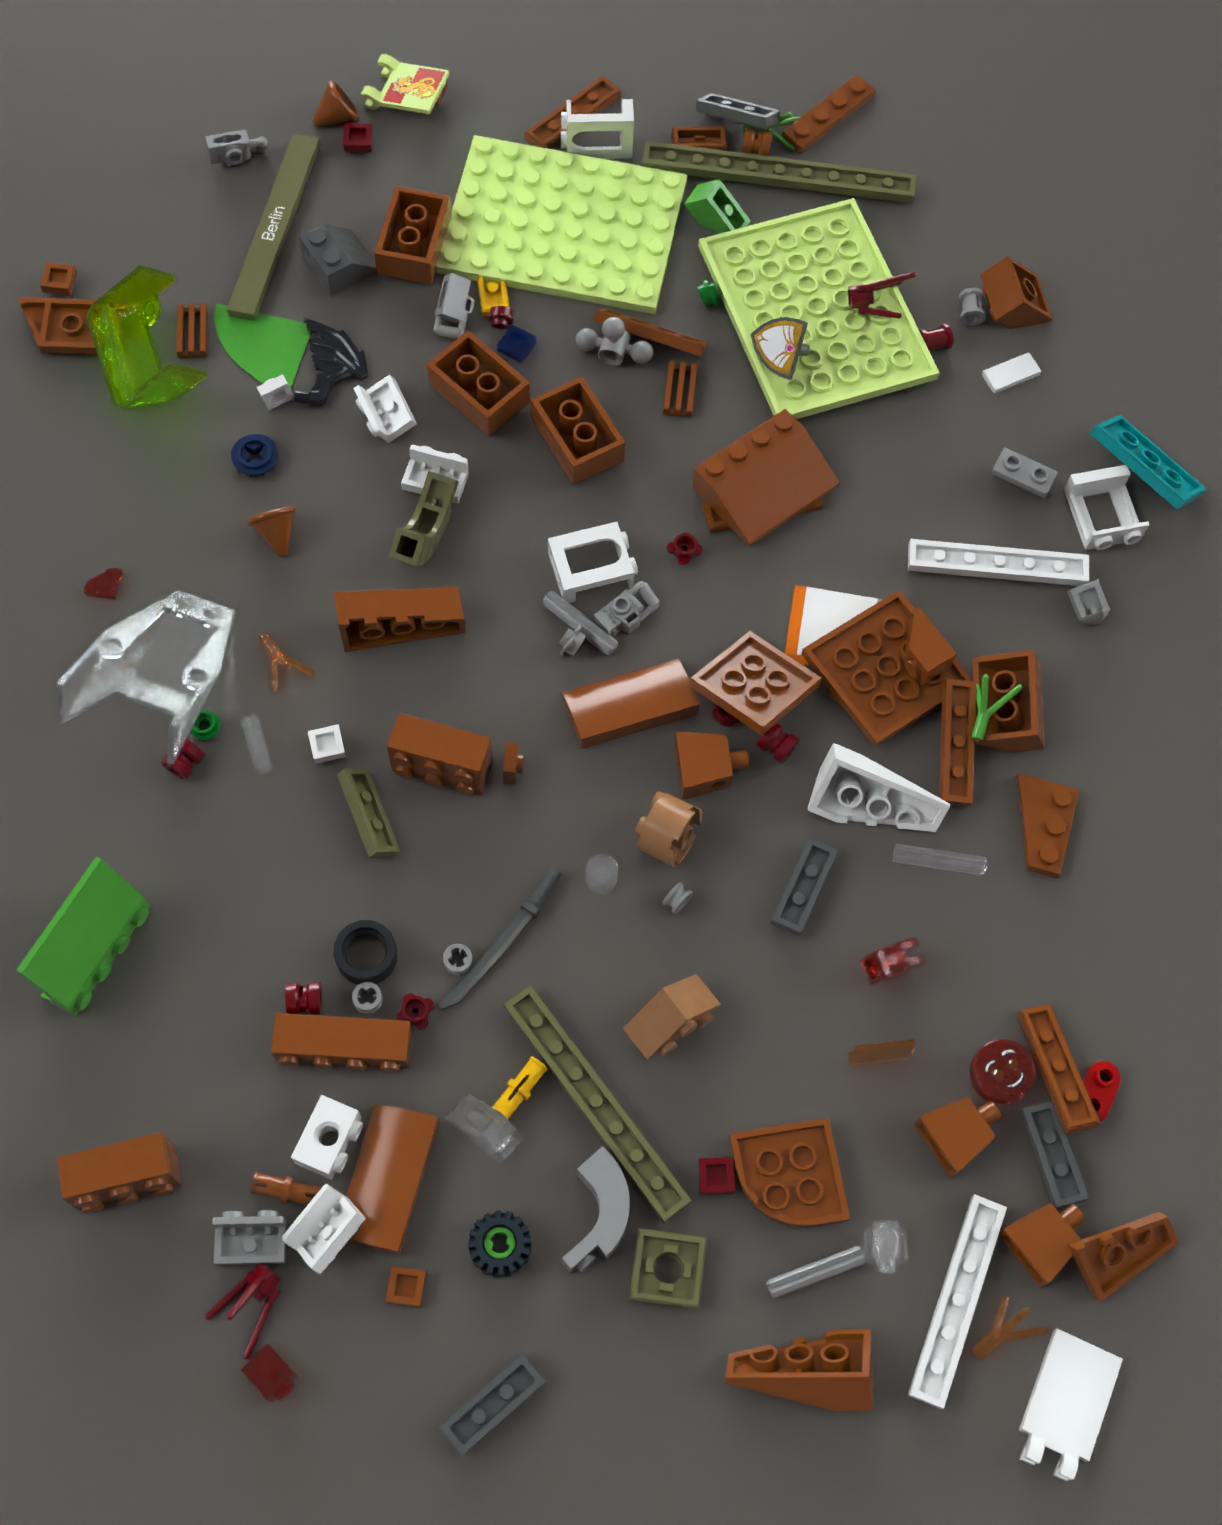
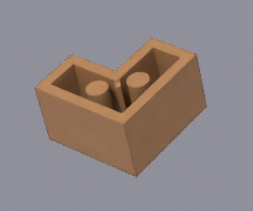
[623,974,721,1060]

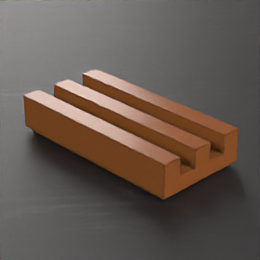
[671,126,727,151]
[176,303,208,358]
[663,360,698,417]

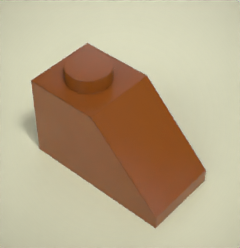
[903,607,957,685]

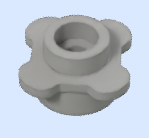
[559,625,586,656]

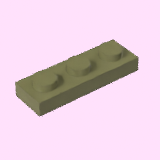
[337,768,400,858]

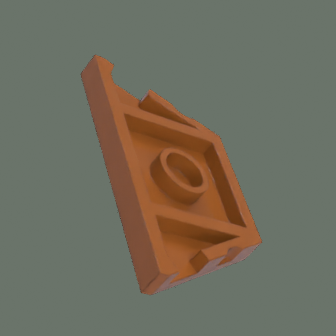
[19,297,132,355]

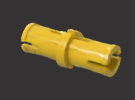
[490,1056,548,1123]

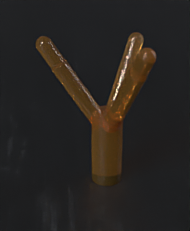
[259,632,314,691]
[971,1295,1048,1361]

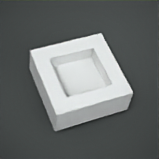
[257,374,294,410]
[308,724,346,764]

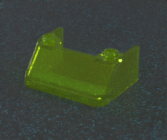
[87,265,208,409]

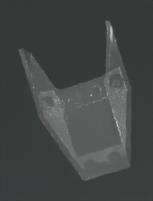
[56,590,234,765]

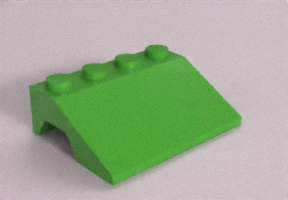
[16,856,150,1017]

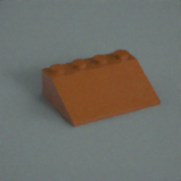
[693,409,840,546]

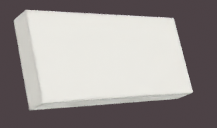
[982,352,1041,394]

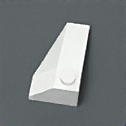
[808,743,950,832]

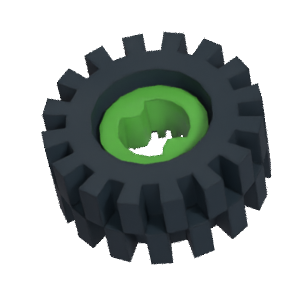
[468,1210,531,1278]

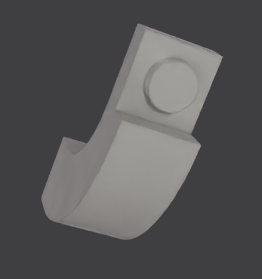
[562,1146,630,1273]

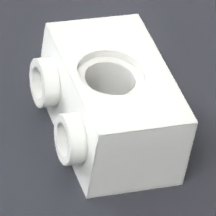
[291,1095,363,1180]

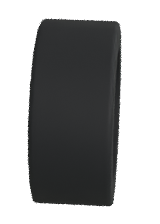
[334,920,397,985]

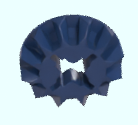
[231,434,279,478]

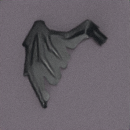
[294,318,368,406]

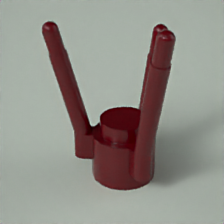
[848,272,916,319]
[205,1264,281,1359]

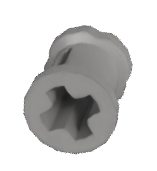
[959,287,986,326]

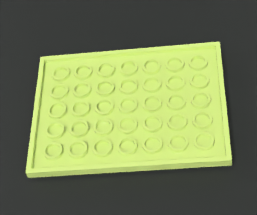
[436,135,688,315]
[698,198,940,419]

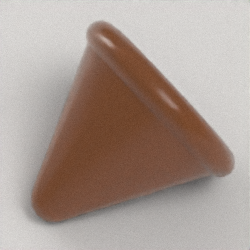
[313,81,359,127]
[247,506,296,557]

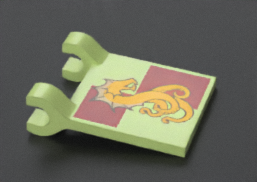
[361,54,450,114]

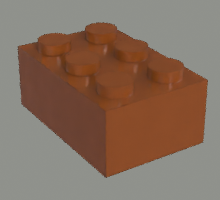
[374,186,451,285]
[426,330,530,437]
[531,376,626,485]
[387,713,493,795]
[57,1132,182,1213]

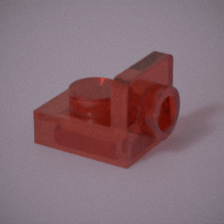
[241,1343,298,1402]

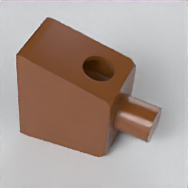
[674,732,749,799]
[914,1097,1002,1179]
[998,1203,1086,1288]

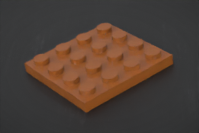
[801,590,973,747]

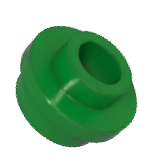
[697,279,720,308]
[188,710,221,741]

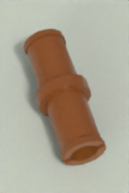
[250,1171,323,1205]

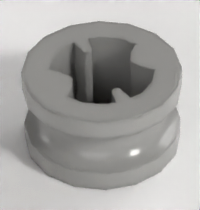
[662,882,693,914]
[443,943,473,975]
[352,982,383,1015]

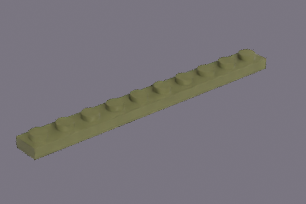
[642,141,917,203]

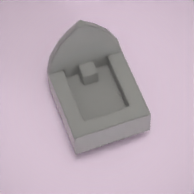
[1067,579,1110,625]

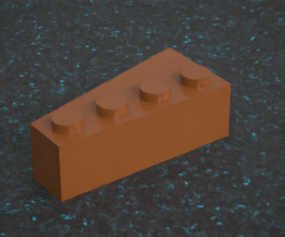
[333,586,466,652]

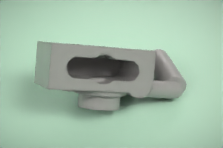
[205,129,267,166]
[433,273,475,340]
[593,581,659,637]

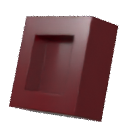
[343,123,373,153]
[698,1157,735,1195]

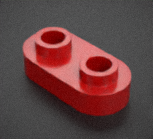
[1083,1061,1121,1122]

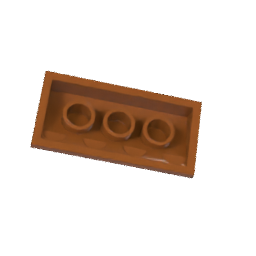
[562,659,700,749]
[346,1104,440,1256]

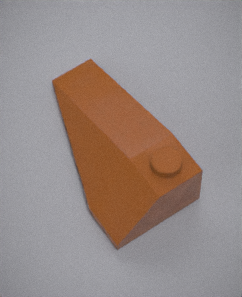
[725,1329,874,1412]

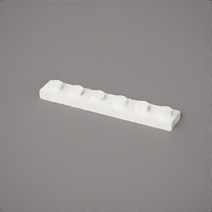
[908,539,1089,586]
[907,1194,1007,1409]

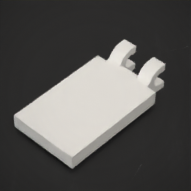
[1019,1329,1123,1482]

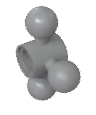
[576,317,653,366]

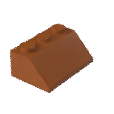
[972,650,1045,753]

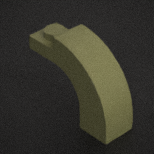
[388,471,459,566]

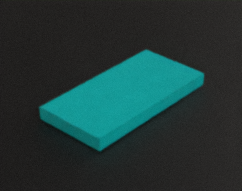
[1089,415,1206,510]

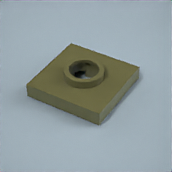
[629,1228,707,1310]

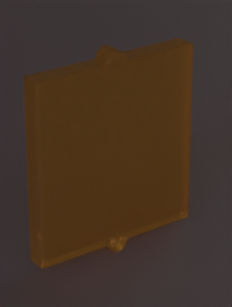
[848,1039,916,1065]

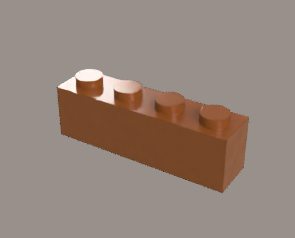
[271,1013,412,1073]

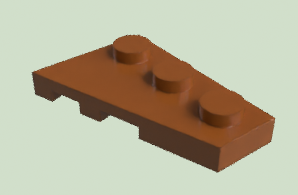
[1016,772,1080,879]
[1068,1212,1179,1302]

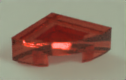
[83,568,123,600]

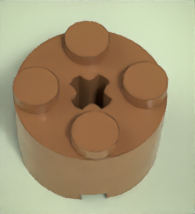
[635,791,703,867]

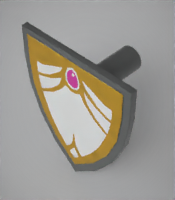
[750,317,810,380]

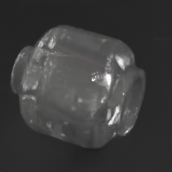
[863,1220,908,1273]

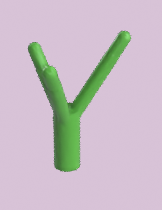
[743,112,801,151]
[971,674,1023,741]

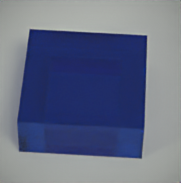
[497,324,536,364]

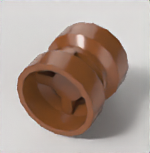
[742,128,772,156]

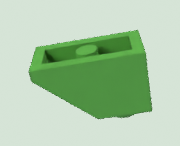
[684,179,751,234]

